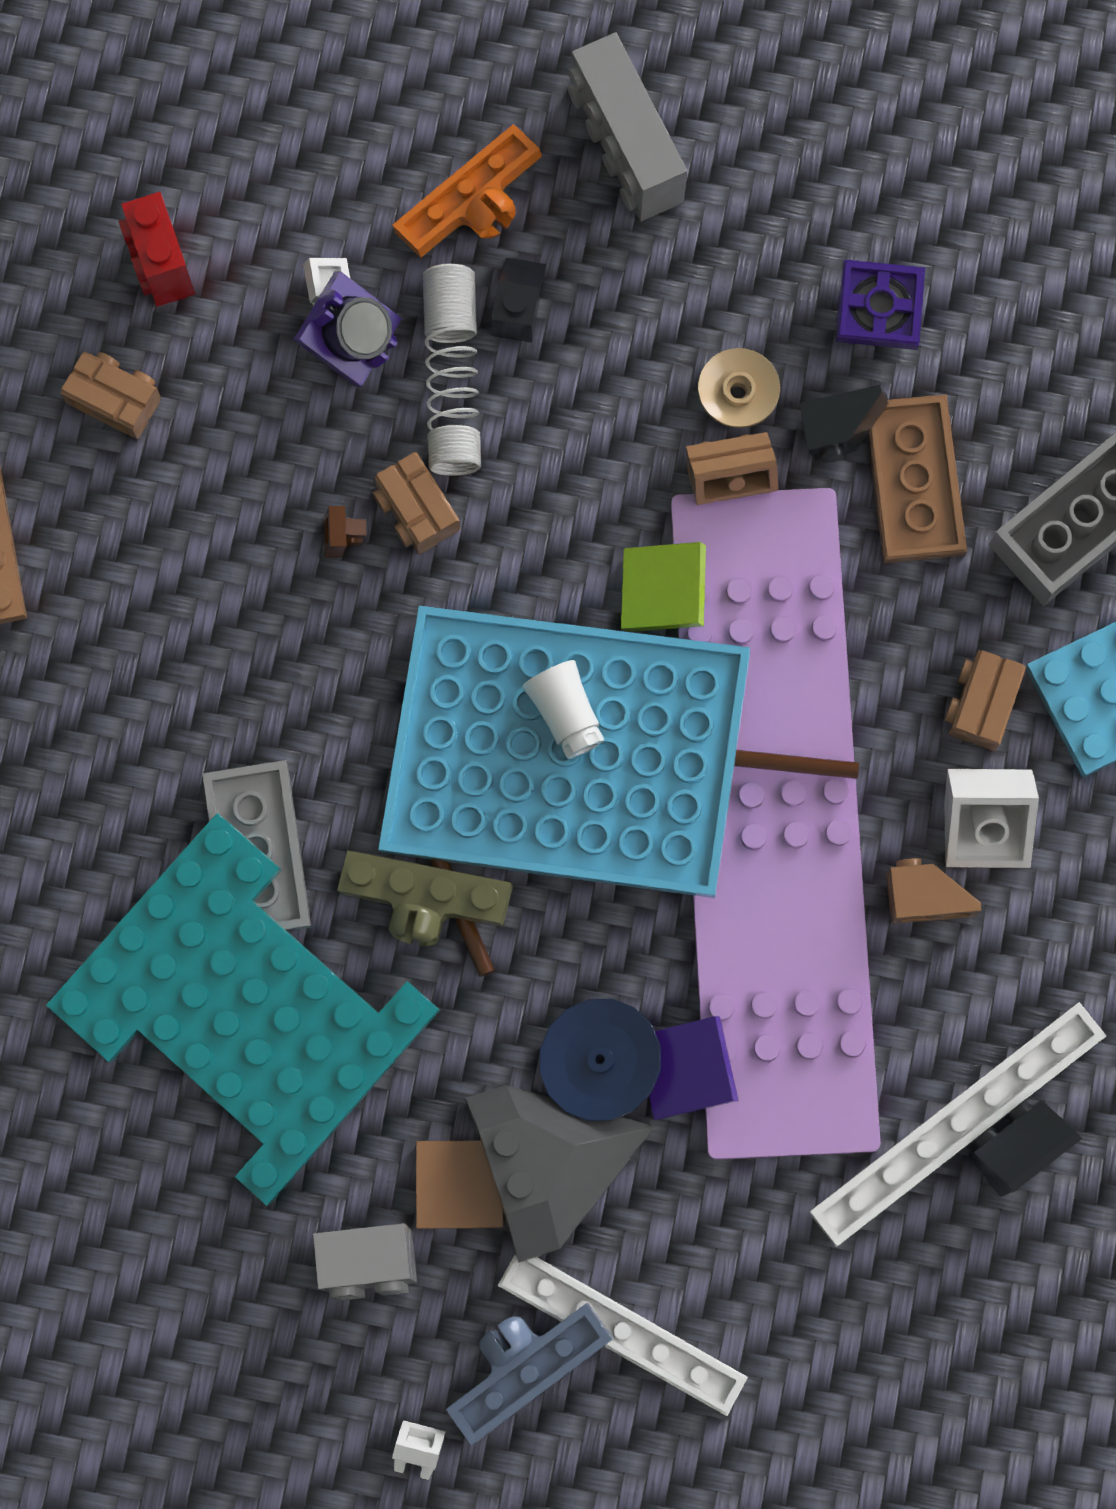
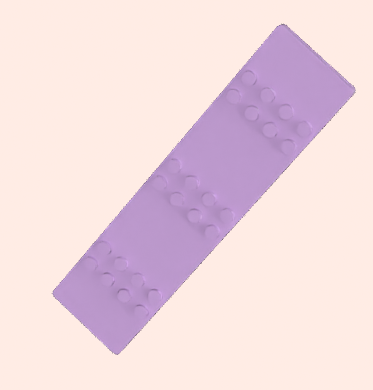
[671,488,881,1160]

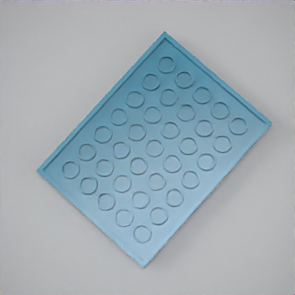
[378,606,751,898]

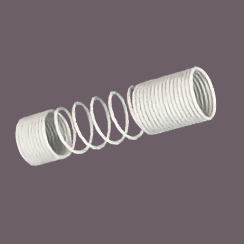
[423,264,481,476]

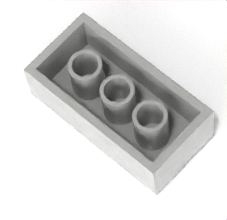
[568,32,688,222]
[989,433,1116,607]
[313,1223,417,1301]

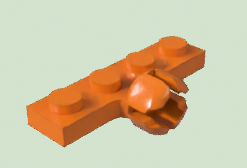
[392,124,542,258]

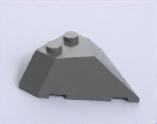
[465,1085,655,1263]

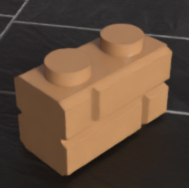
[61,352,161,439]
[686,432,778,505]
[372,452,461,554]
[944,650,1026,751]

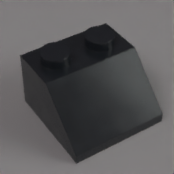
[968,1100,1082,1197]

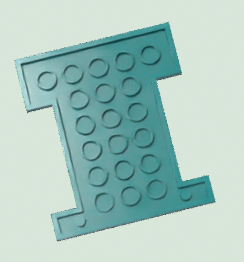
[46,813,440,1206]

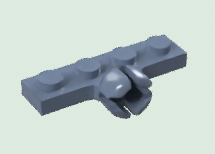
[446,1303,614,1446]

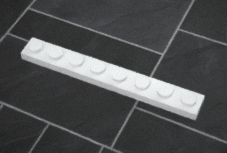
[809,1002,1106,1247]

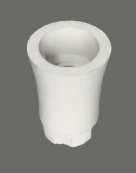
[522,660,604,759]

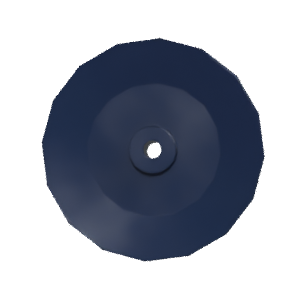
[540,999,661,1121]

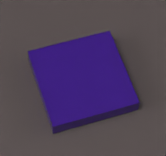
[649,1016,739,1120]

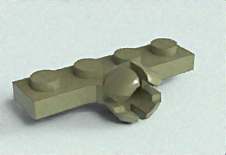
[337,850,513,946]

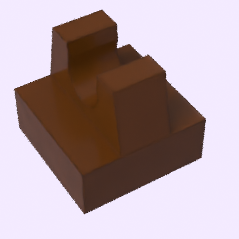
[323,506,366,558]

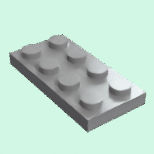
[202,760,311,931]

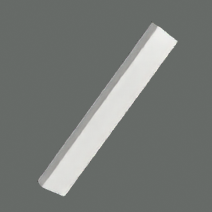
[498,1254,748,1416]

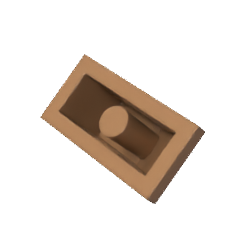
[886,858,981,924]

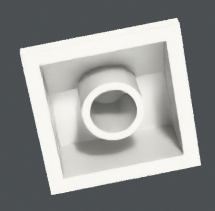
[944,769,1039,868]

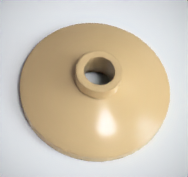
[698,348,780,428]

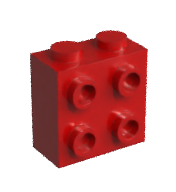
[118,191,195,307]

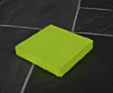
[621,542,706,632]

